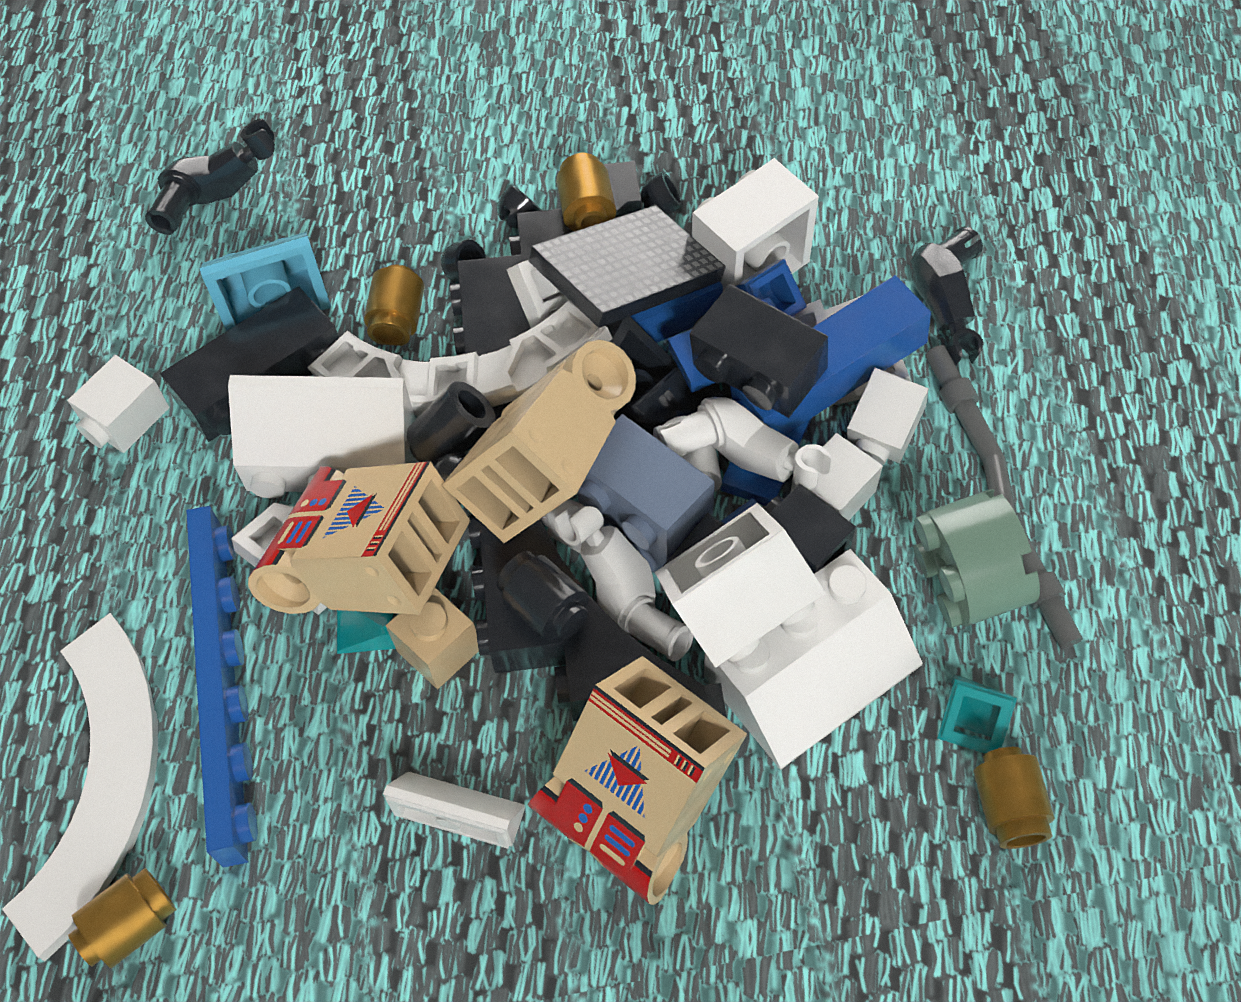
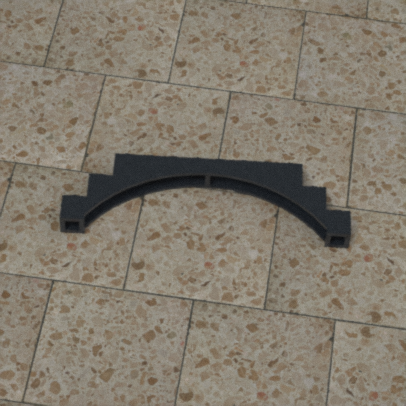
[450,161,727,721]

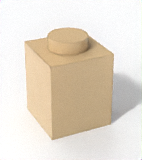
[386,587,479,690]

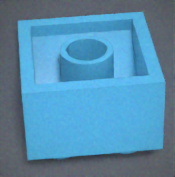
[199,232,331,331]

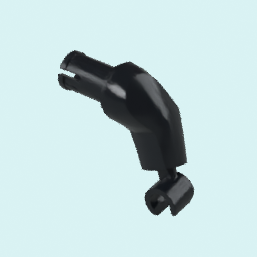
[145,119,275,235]
[910,226,983,366]

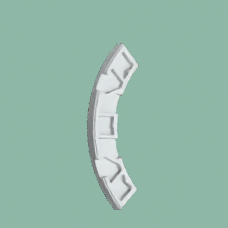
[308,300,613,416]
[2,613,158,961]

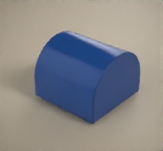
[735,259,807,317]

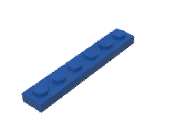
[186,506,258,868]

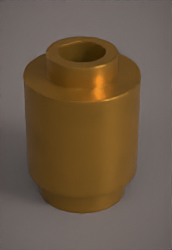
[556,153,616,232]
[364,264,425,346]
[973,746,1055,849]
[68,868,177,969]

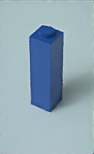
[731,275,931,435]

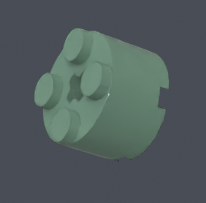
[913,489,1040,628]

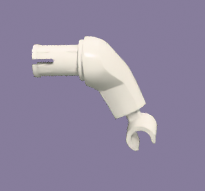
[653,397,831,490]
[554,506,694,661]

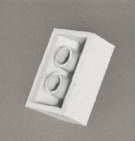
[228,375,417,499]
[704,549,923,770]

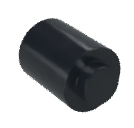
[407,381,495,464]

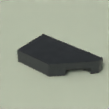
[621,364,725,426]

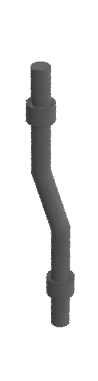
[925,345,1083,649]

